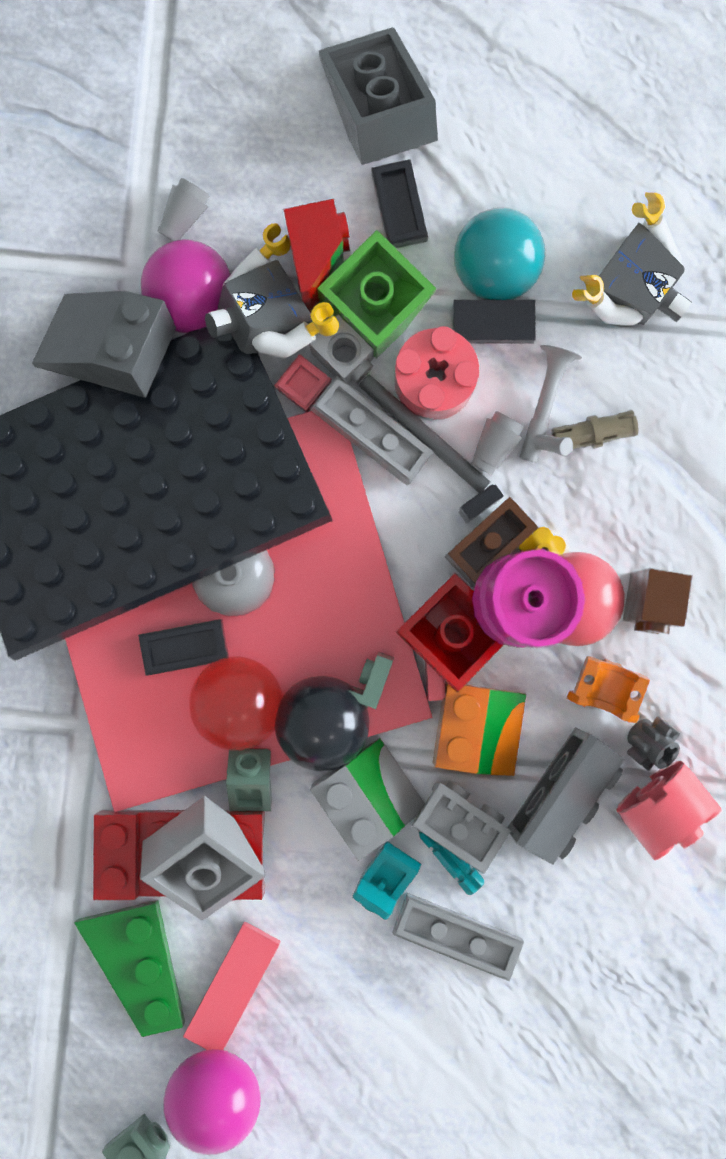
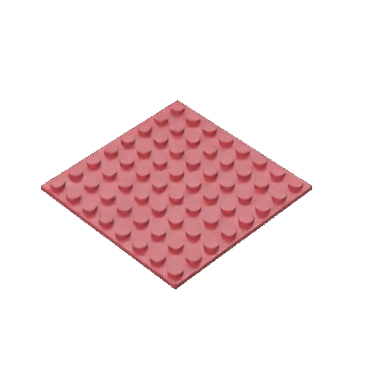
[65,411,433,812]

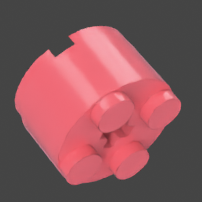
[394,326,479,419]
[616,761,722,860]

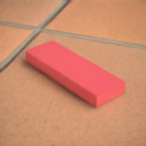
[183,921,280,1050]

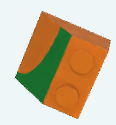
[432,681,527,776]

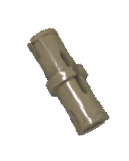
[551,410,639,454]

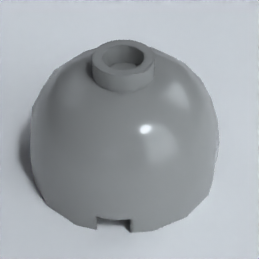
[192,550,275,616]

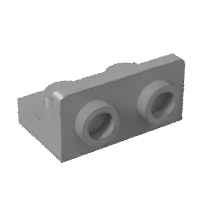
[412,780,511,874]

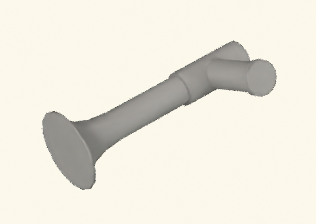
[519,345,582,463]

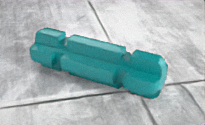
[419,832,485,895]

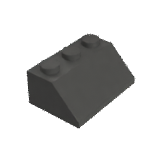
[507,727,625,865]

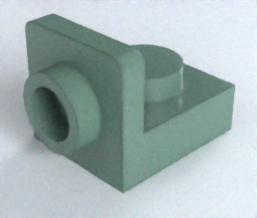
[348,652,394,709]
[226,749,272,811]
[102,1113,170,1159]

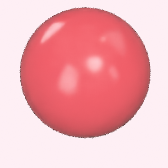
[559,552,625,646]

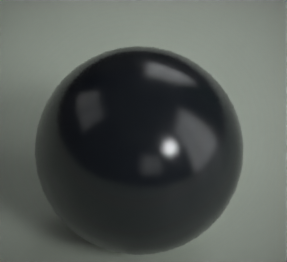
[275,676,369,771]

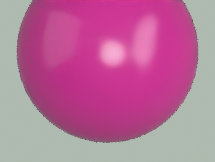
[141,239,231,333]
[163,1049,261,1155]

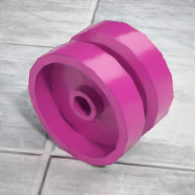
[472,549,585,648]

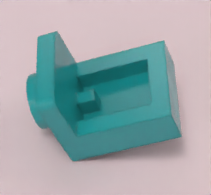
[352,841,421,920]

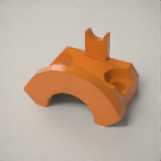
[566,656,650,723]

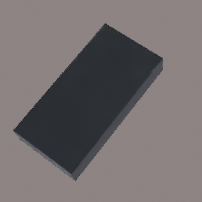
[371,159,428,248]
[453,300,536,344]
[138,619,230,676]

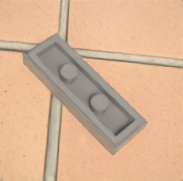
[310,376,434,485]
[392,893,524,981]

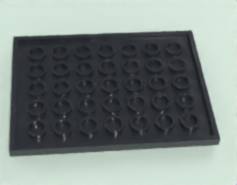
[0,327,333,661]

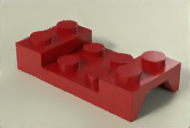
[93,810,265,900]

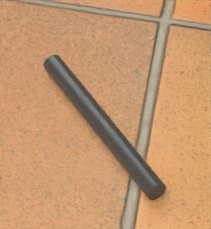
[359,374,491,493]

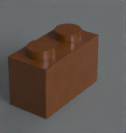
[445,497,539,587]
[623,568,693,634]

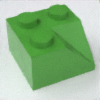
[317,230,436,359]

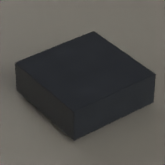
[458,484,504,524]

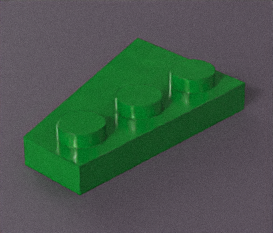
[74,900,185,1037]

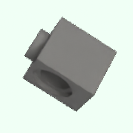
[309,314,374,384]

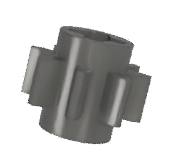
[627,716,680,771]

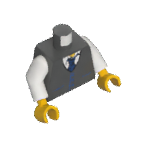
[572,192,692,326]
[205,223,339,358]

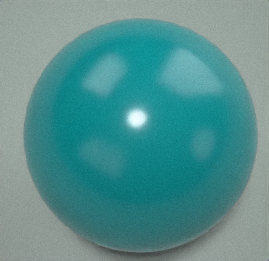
[454,208,545,300]

